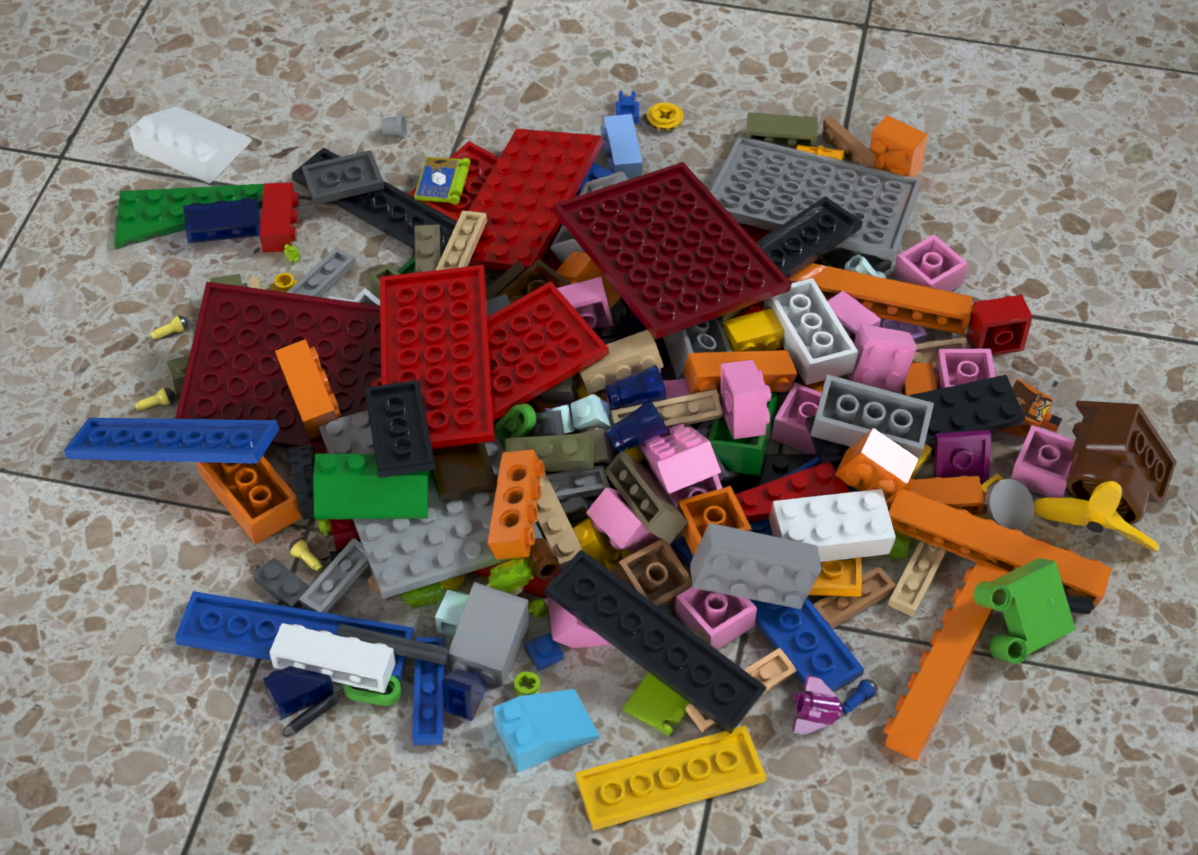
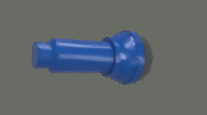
[842,679,878,714]

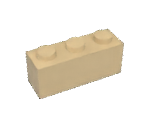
[580,330,664,394]

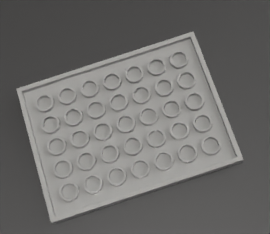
[710,136,922,261]
[319,410,543,599]

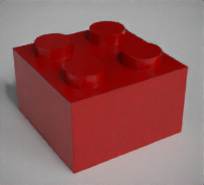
[966,294,1033,356]

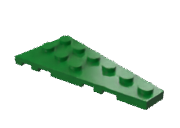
[114,184,264,250]

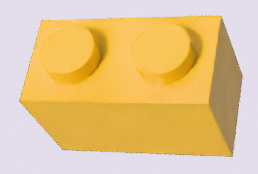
[723,308,785,352]

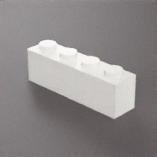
[270,623,395,693]

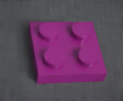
[934,430,991,484]

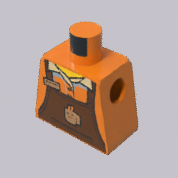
[999,379,1063,438]

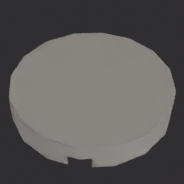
[984,478,1035,531]

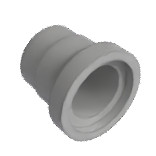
[381,114,407,137]

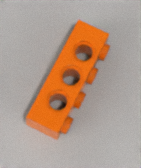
[487,449,545,560]

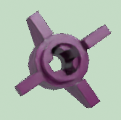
[791,675,842,735]

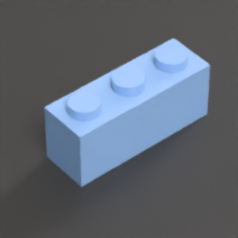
[600,114,643,179]

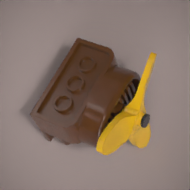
[1034,400,1177,552]

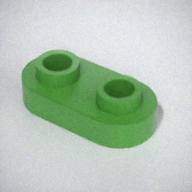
[494,404,536,447]
[343,675,401,706]

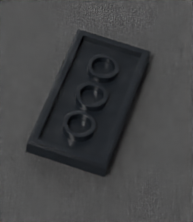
[364,380,435,478]

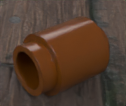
[524,538,559,580]

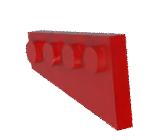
[735,462,850,522]

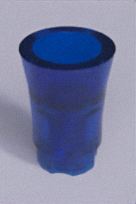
[605,364,667,410]
[604,399,668,454]

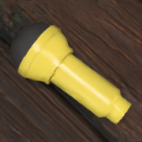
[150,315,189,340]
[135,387,175,411]
[289,539,323,573]

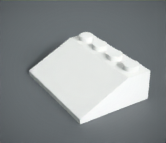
[129,106,252,184]

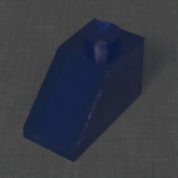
[263,666,334,720]
[442,668,486,721]

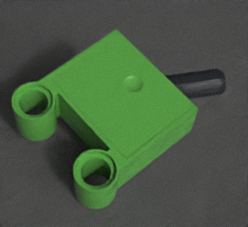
[973,558,1095,664]

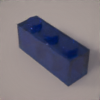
[183,198,260,243]

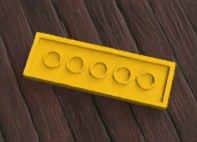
[575,725,767,831]

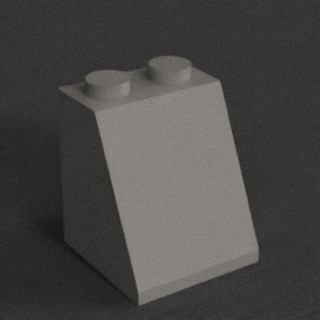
[448,582,529,686]

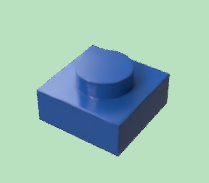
[525,632,564,671]

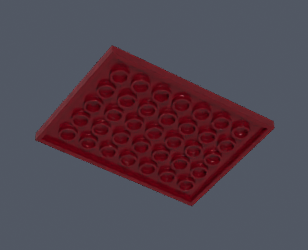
[553,162,792,340]
[175,281,381,450]

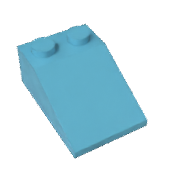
[493,689,600,773]

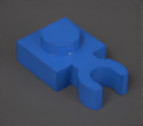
[616,91,639,124]

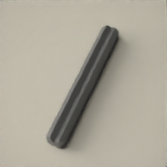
[337,625,449,664]

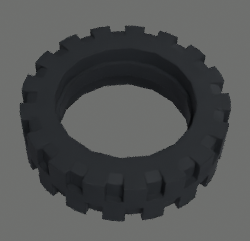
[289,444,315,520]

